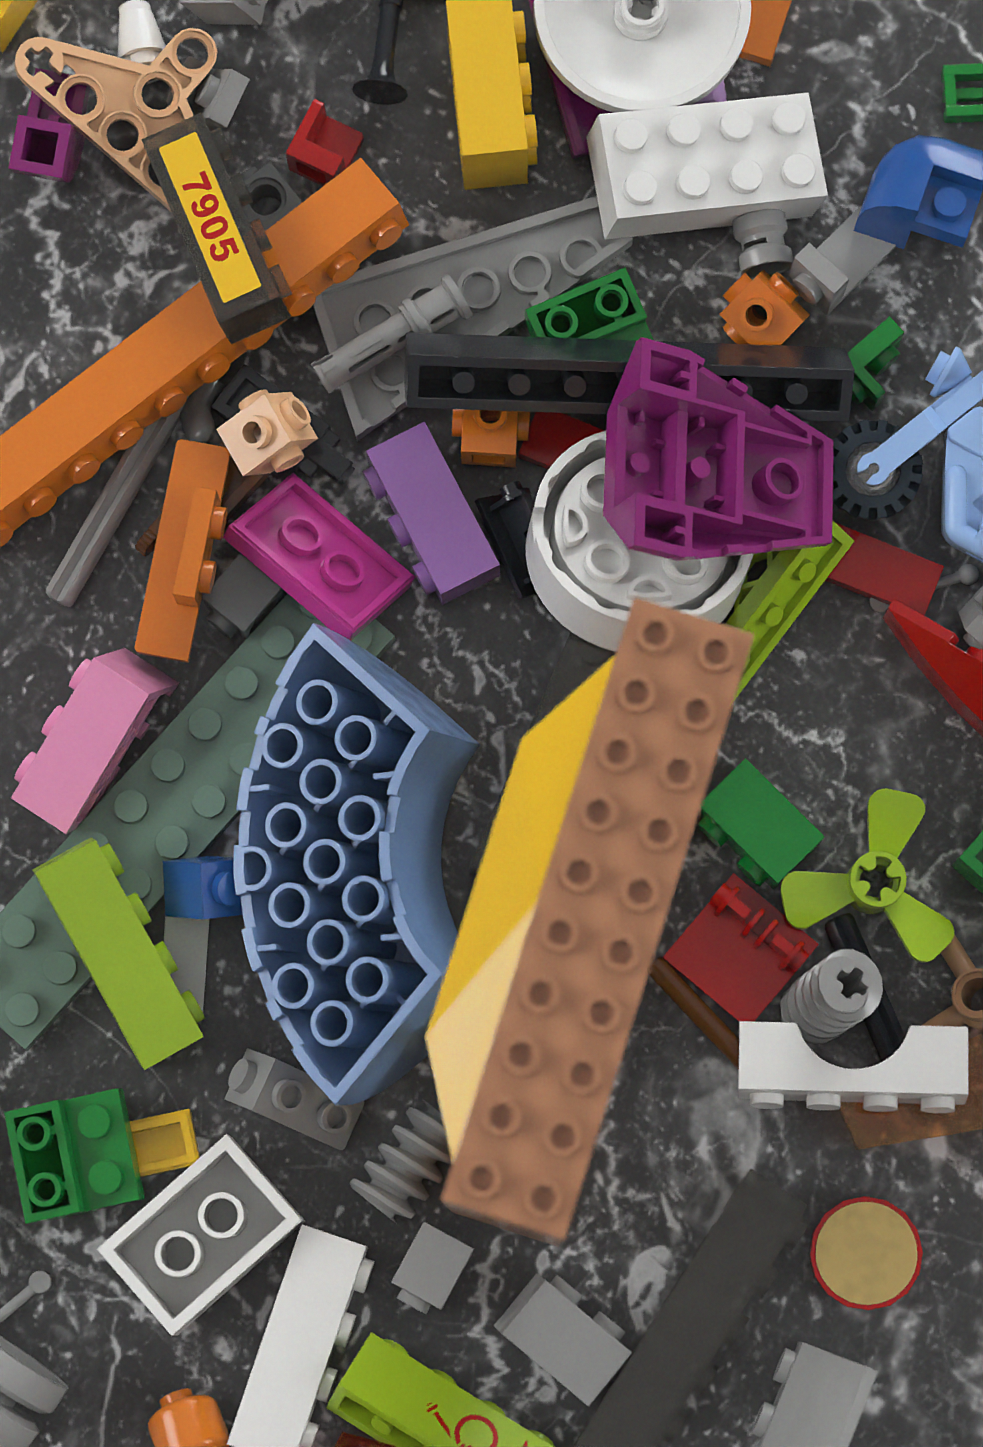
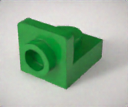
[847,316,904,411]

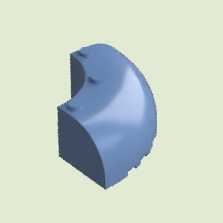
[233,623,480,1105]

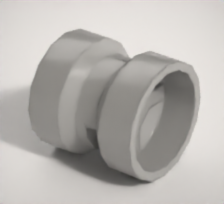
[732,209,793,278]

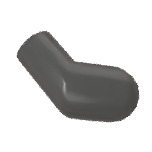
[180,380,224,446]

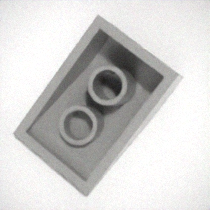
[752,1341,878,1447]

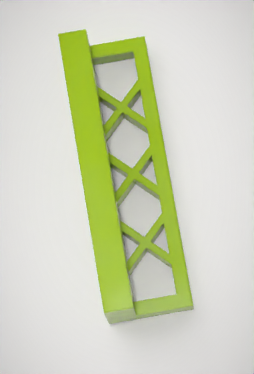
[723,520,854,702]

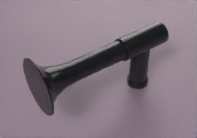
[352,0,446,105]

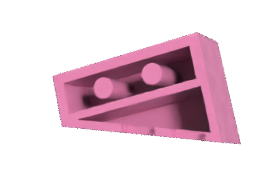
[11,648,179,834]

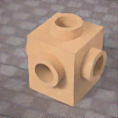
[216,389,318,476]

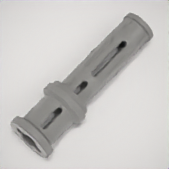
[311,274,473,394]

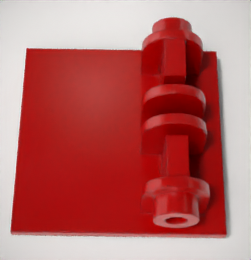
[663,873,819,1023]

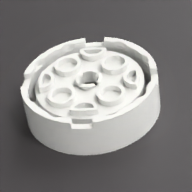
[526,431,753,652]

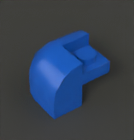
[853,135,983,249]

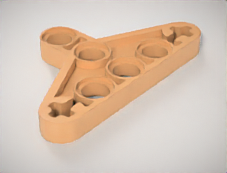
[14,28,230,229]

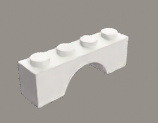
[738,1021,968,1113]

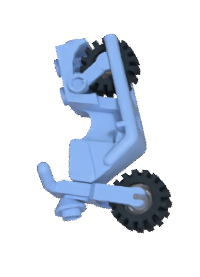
[833,346,983,563]

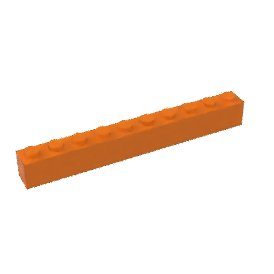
[0,158,409,548]

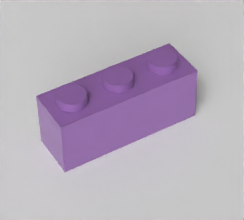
[362,421,500,605]

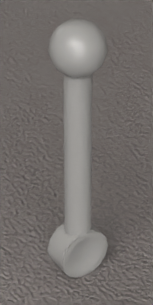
[869,563,979,613]
[0,1271,52,1323]

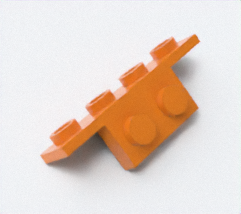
[135,439,231,663]

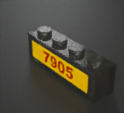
[142,113,293,344]

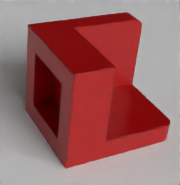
[286,99,364,186]

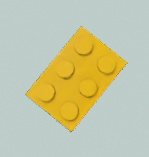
[446,0,538,190]

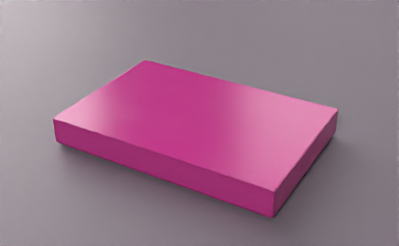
[223,473,416,640]

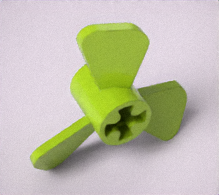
[780,788,954,963]

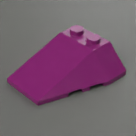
[603,337,834,561]

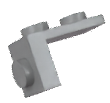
[788,206,896,316]
[225,1048,364,1150]

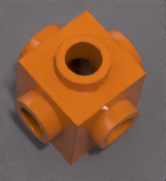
[719,269,810,345]
[452,409,530,468]

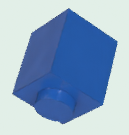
[163,856,243,919]

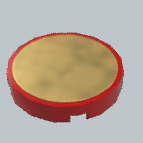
[808,1196,923,1310]

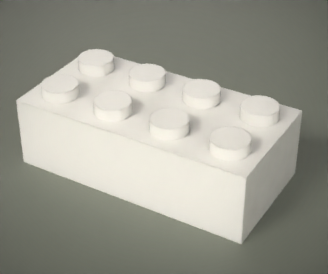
[587,93,828,240]

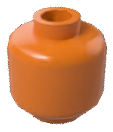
[148,1388,230,1447]

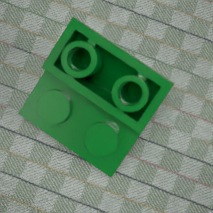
[524,267,654,416]
[4,1088,145,1224]

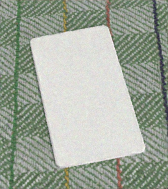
[164,916,209,1012]

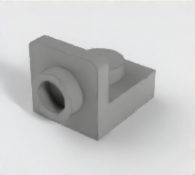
[164,56,250,128]

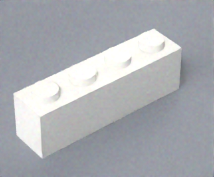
[227,1224,375,1447]

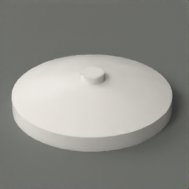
[533,0,751,113]

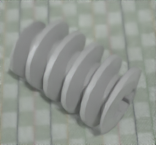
[780,949,883,1044]
[350,1099,453,1224]

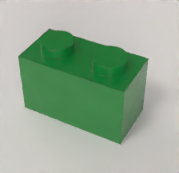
[697,758,825,890]

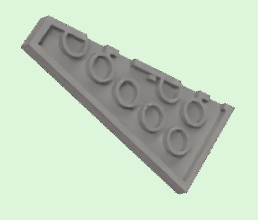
[313,196,633,441]

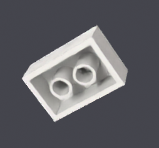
[97,1134,305,1336]

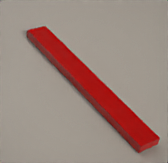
[518,412,944,616]

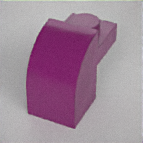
[8,68,90,183]

